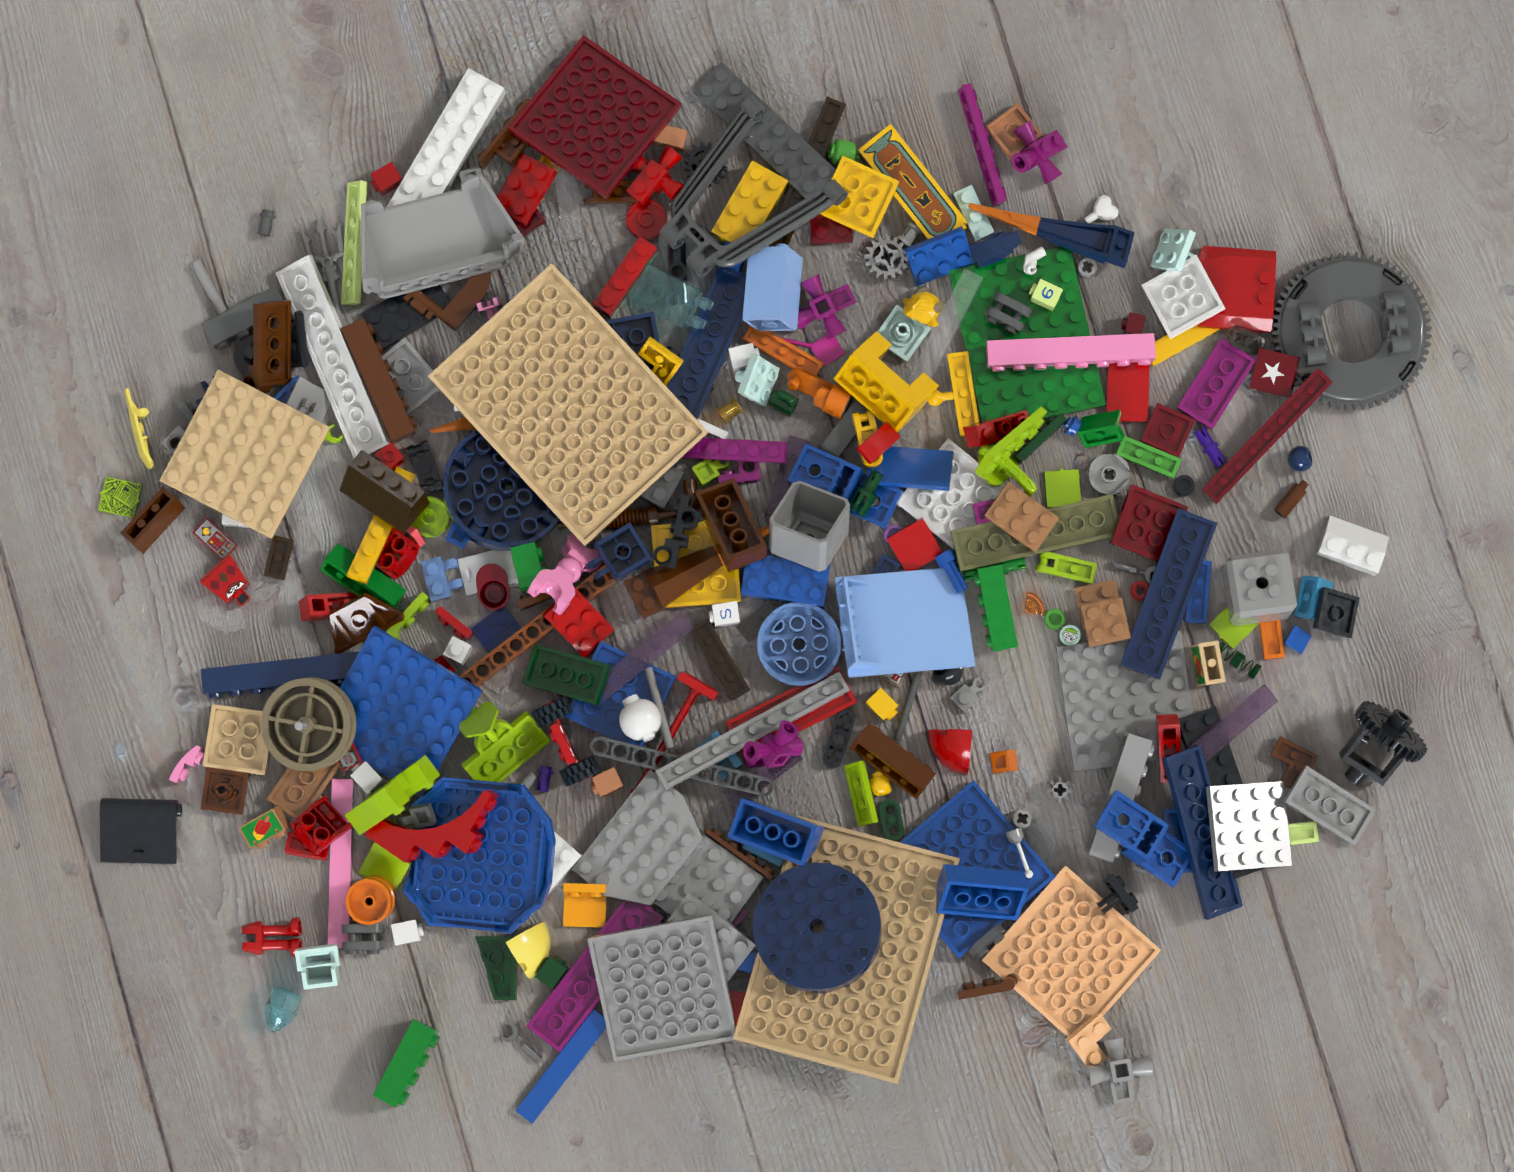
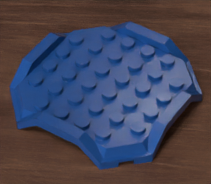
[403,777,556,934]

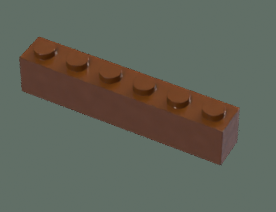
[341,318,417,444]

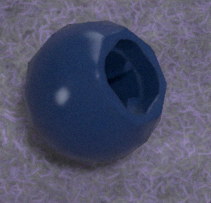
[1288,446,1313,472]

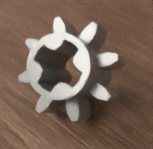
[1046,777,1073,804]

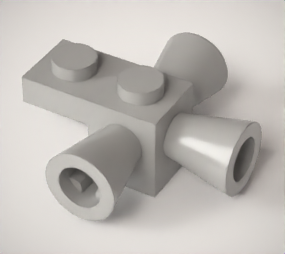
[1085,1037,1153,1104]

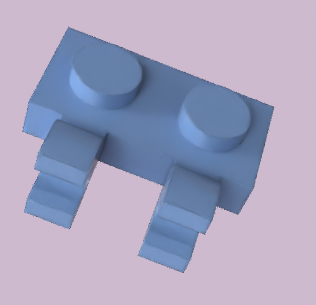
[420,556,465,603]

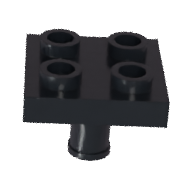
[1096,874,1138,915]

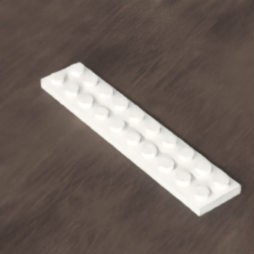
[276,255,391,458]

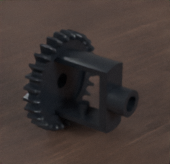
[1339,701,1427,786]

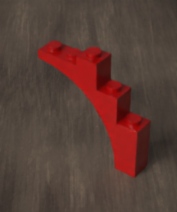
[364,790,499,862]

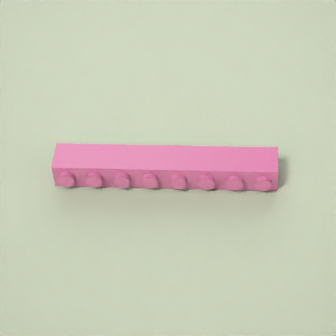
[986,333,1156,372]

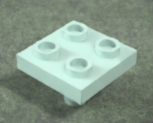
[1150,228,1196,271]
[878,305,931,363]
[735,354,780,407]

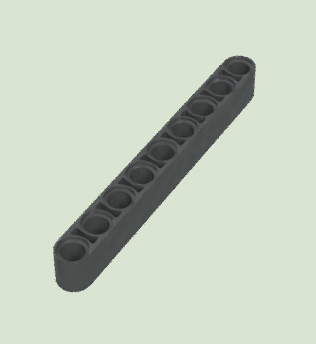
[590,737,774,796]

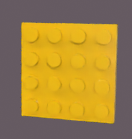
[651,521,741,609]

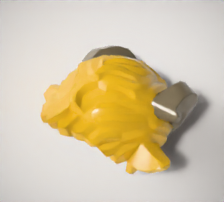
[903,286,947,327]

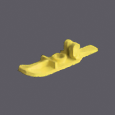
[124,388,154,470]

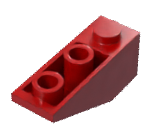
[963,410,1029,447]

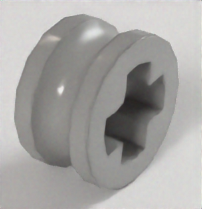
[1078,258,1097,278]

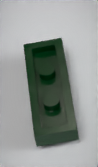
[1015,413,1067,465]

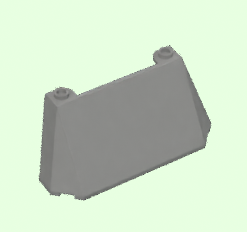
[361,174,524,299]

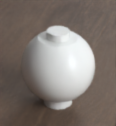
[619,694,661,742]

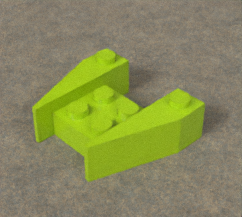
[345,755,440,835]

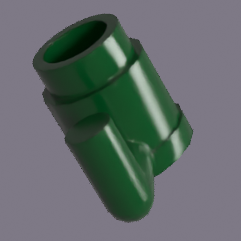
[768,389,799,418]

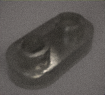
[1227,325,1266,355]

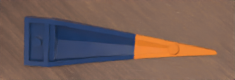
[968,203,1135,268]

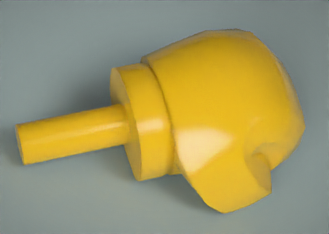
[869,768,892,797]

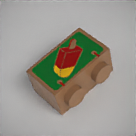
[238,805,292,850]

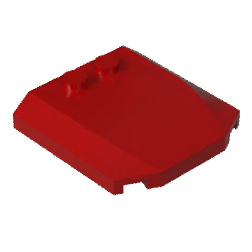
[1197,246,1276,333]

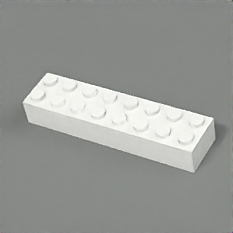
[387,68,506,207]

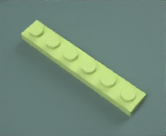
[341,180,367,306]

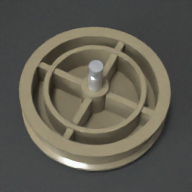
[261,677,357,771]

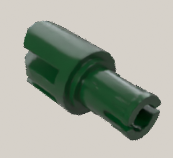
[849,469,884,518]

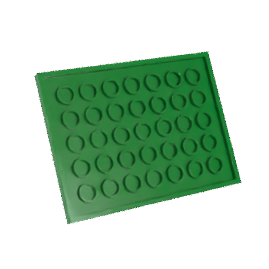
[948,247,1106,421]

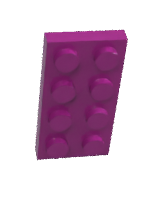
[1176,338,1256,430]

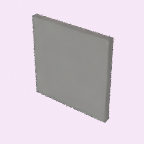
[286,377,330,422]

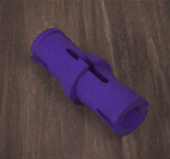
[1194,427,1227,469]

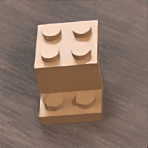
[1074,580,1131,648]

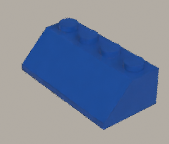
[727,798,824,866]
[936,864,1029,920]

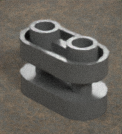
[984,292,1032,335]
[342,924,384,955]

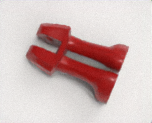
[241,917,302,957]

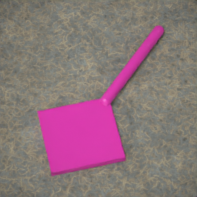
[781,334,845,367]

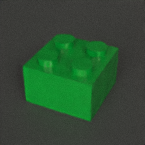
[510,542,546,593]

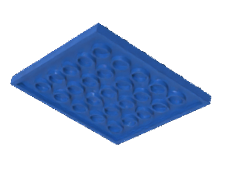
[340,626,483,797]
[899,780,1056,959]

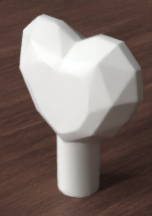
[1084,195,1119,223]

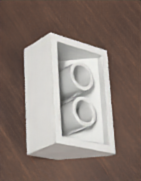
[1316,516,1389,576]

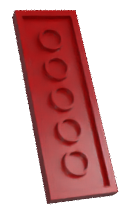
[726,665,857,760]

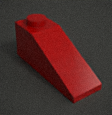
[298,592,358,622]
[1156,714,1180,783]

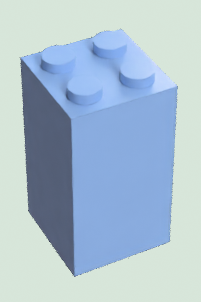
[742,243,803,332]

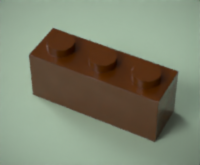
[120,487,185,554]

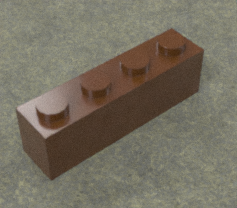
[850,723,936,800]

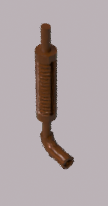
[558,479,697,530]

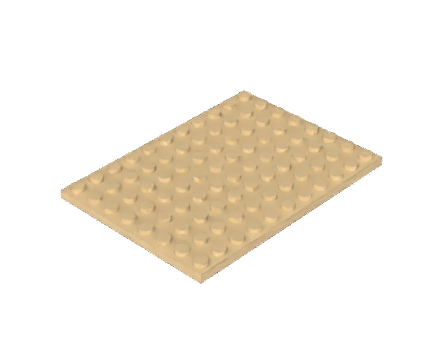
[428,263,708,546]
[733,816,960,1085]

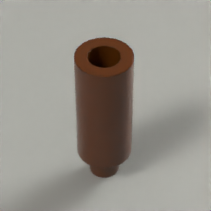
[1274,480,1309,519]

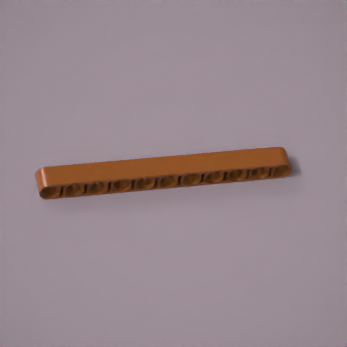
[460,550,629,687]

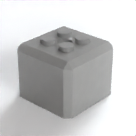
[769,481,850,572]
[1221,549,1297,626]

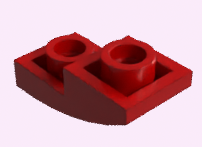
[856,421,901,465]

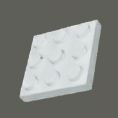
[1142,255,1226,339]

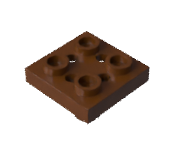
[200,767,249,815]

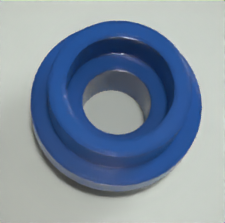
[1063,416,1082,436]

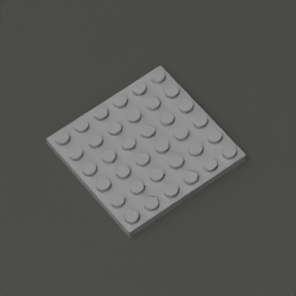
[1056,630,1193,772]
[587,914,736,1062]

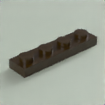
[690,618,751,701]

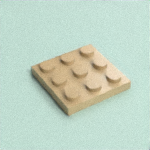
[203,704,270,776]

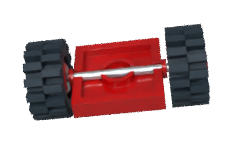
[531,696,601,787]

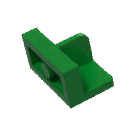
[1077,410,1125,448]

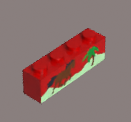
[593,236,658,319]

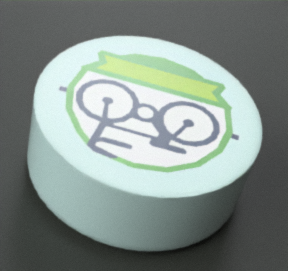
[1059,625,1081,646]

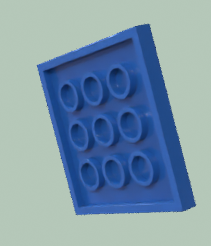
[564,641,676,753]

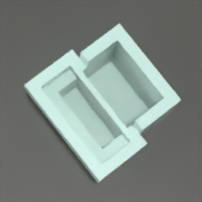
[295,944,340,990]

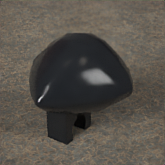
[931,668,964,686]

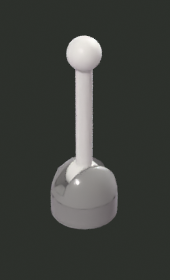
[1005,827,1033,878]

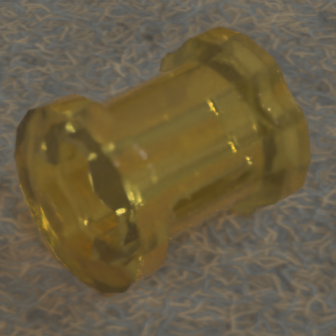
[716,398,744,424]

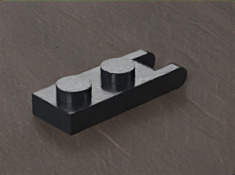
[291,311,309,368]

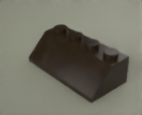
[340,450,430,534]

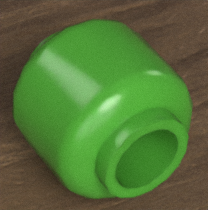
[827,139,859,166]

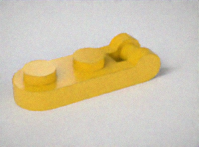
[852,410,883,468]

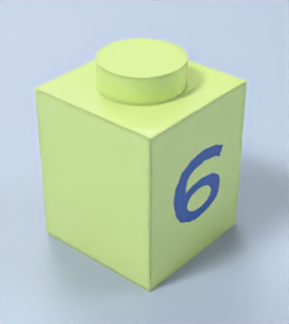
[1029,279,1063,312]

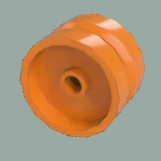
[345,875,397,925]

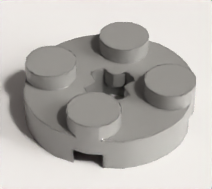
[1088,454,1130,496]

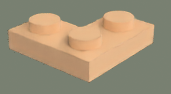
[1066,1011,1112,1066]

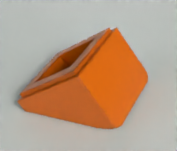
[990,750,1018,774]

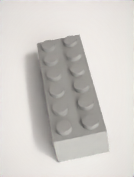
[1085,731,1155,862]

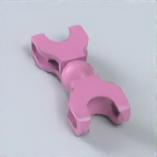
[527,532,602,615]

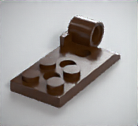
[243,300,291,394]

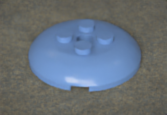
[757,602,841,686]

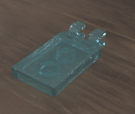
[632,264,714,329]

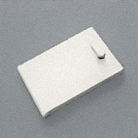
[457,550,518,596]

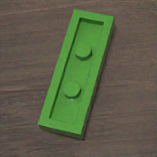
[1116,436,1182,479]

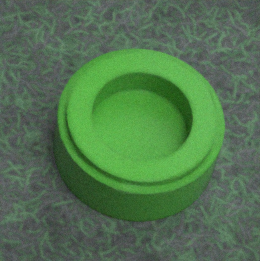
[1044,608,1065,630]

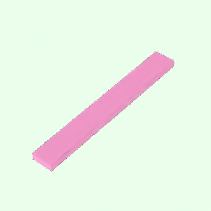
[328,779,354,948]

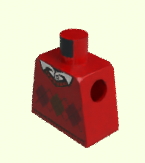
[200,554,251,607]

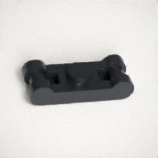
[407,440,443,496]

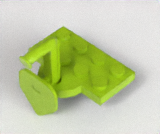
[975,406,1047,497]
[459,702,551,782]

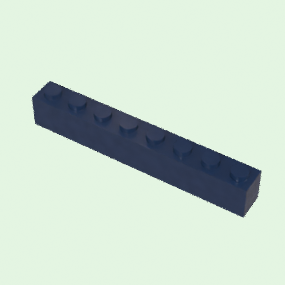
[201,651,359,699]

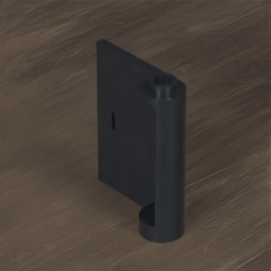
[100,798,182,864]

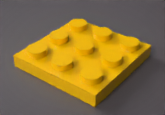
[820,156,899,239]

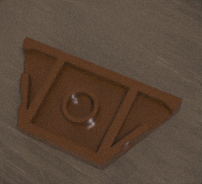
[329,593,405,654]

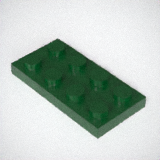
[522,643,611,706]

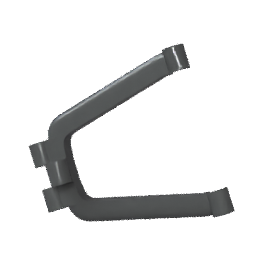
[659,95,848,277]

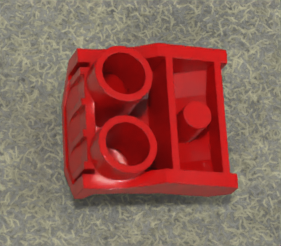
[375,528,419,580]
[291,795,352,855]

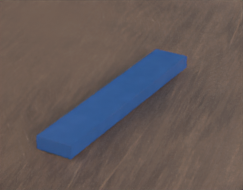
[516,1009,606,1124]

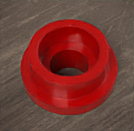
[1130,580,1149,602]

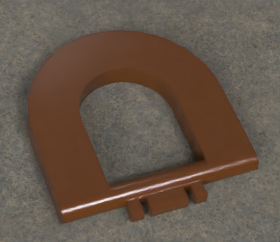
[403,272,491,331]

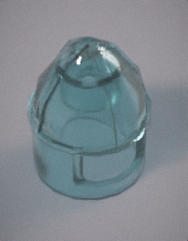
[265,986,303,1033]

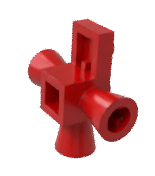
[626,146,684,205]

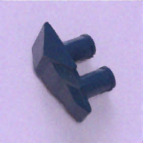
[969,231,1022,268]

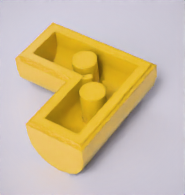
[638,337,683,386]

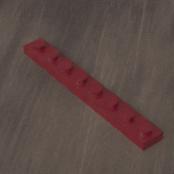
[1202,368,1333,504]

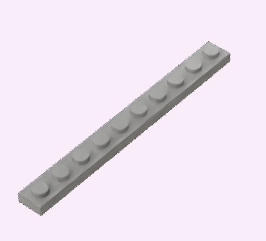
[655,672,850,791]

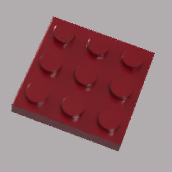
[1110,484,1188,562]

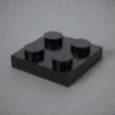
[1313,587,1360,638]

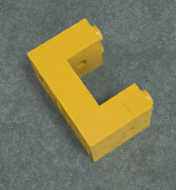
[834,331,939,433]

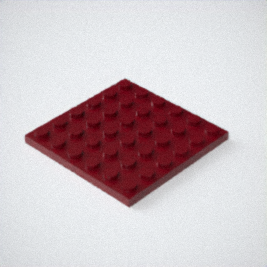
[508,35,682,200]

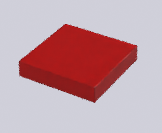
[886,517,943,571]

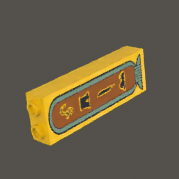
[858,124,969,239]

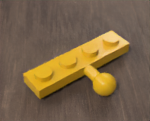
[927,351,979,437]

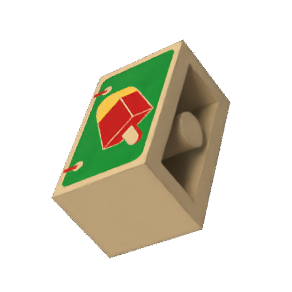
[1190,641,1226,687]

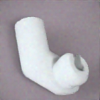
[1023,246,1046,275]

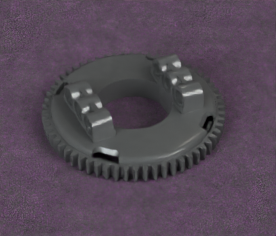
[1271,252,1432,411]

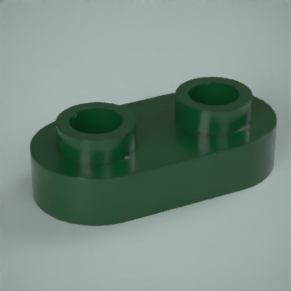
[879,799,904,841]

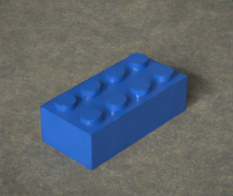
[741,555,830,609]

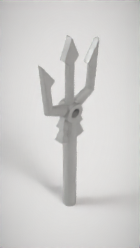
[300,218,344,327]

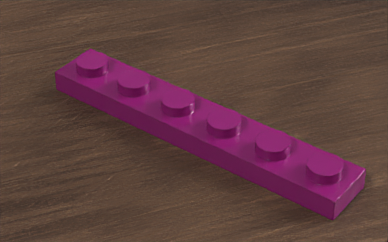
[958,83,1006,208]
[681,438,788,464]

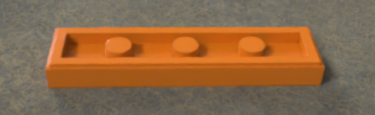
[742,326,824,376]

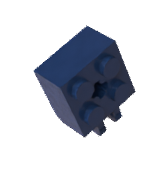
[587,523,652,583]

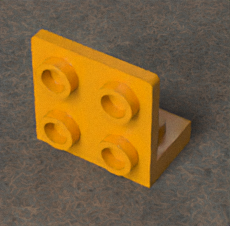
[563,883,606,928]

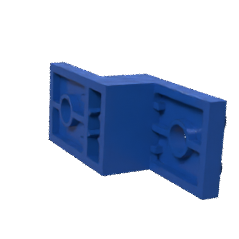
[787,443,903,529]
[1094,790,1189,888]

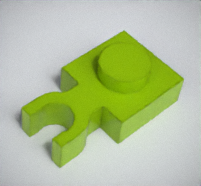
[691,460,730,487]

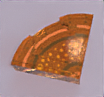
[1024,592,1045,616]

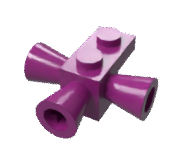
[1011,121,1067,185]
[797,274,857,339]
[743,720,803,768]

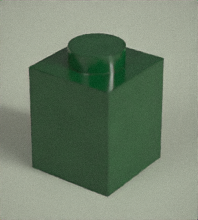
[535,956,568,989]

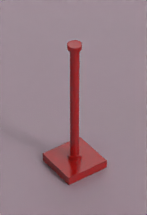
[630,671,721,793]

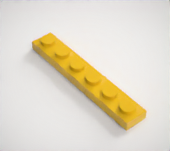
[347,467,416,584]

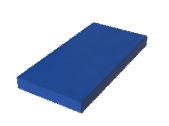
[866,446,954,491]

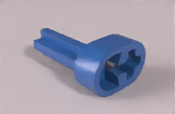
[935,549,968,594]

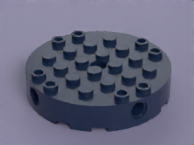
[443,431,560,551]
[753,863,882,993]

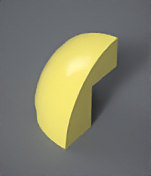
[506,922,551,980]

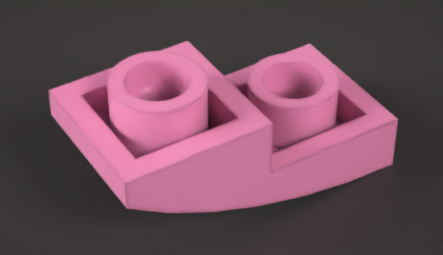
[169,745,204,784]

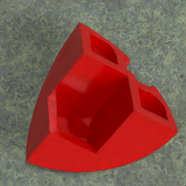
[928,729,972,775]

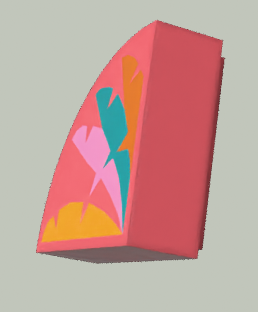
[403,526,425,548]

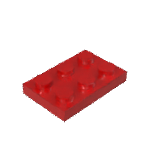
[497,153,558,225]
[542,587,615,658]

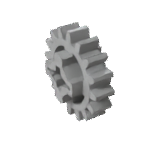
[864,235,908,281]

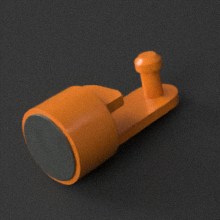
[787,368,853,420]

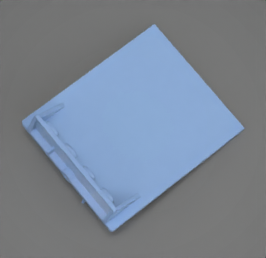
[835,567,975,678]

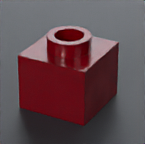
[1121,312,1146,335]

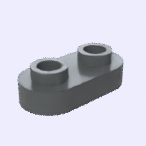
[968,924,1006,958]

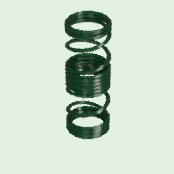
[1219,641,1262,679]

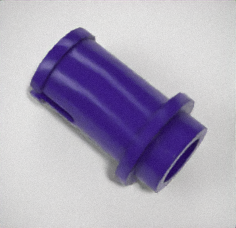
[535,765,554,792]

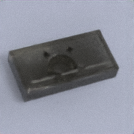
[736,601,775,643]

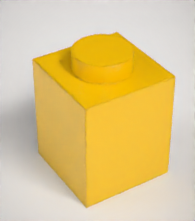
[865,688,898,722]

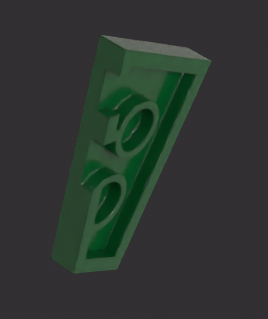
[475,936,518,1000]

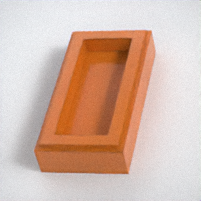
[1259,620,1285,660]

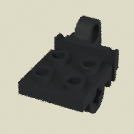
[653,494,699,569]

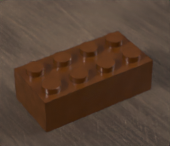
[695,478,767,572]

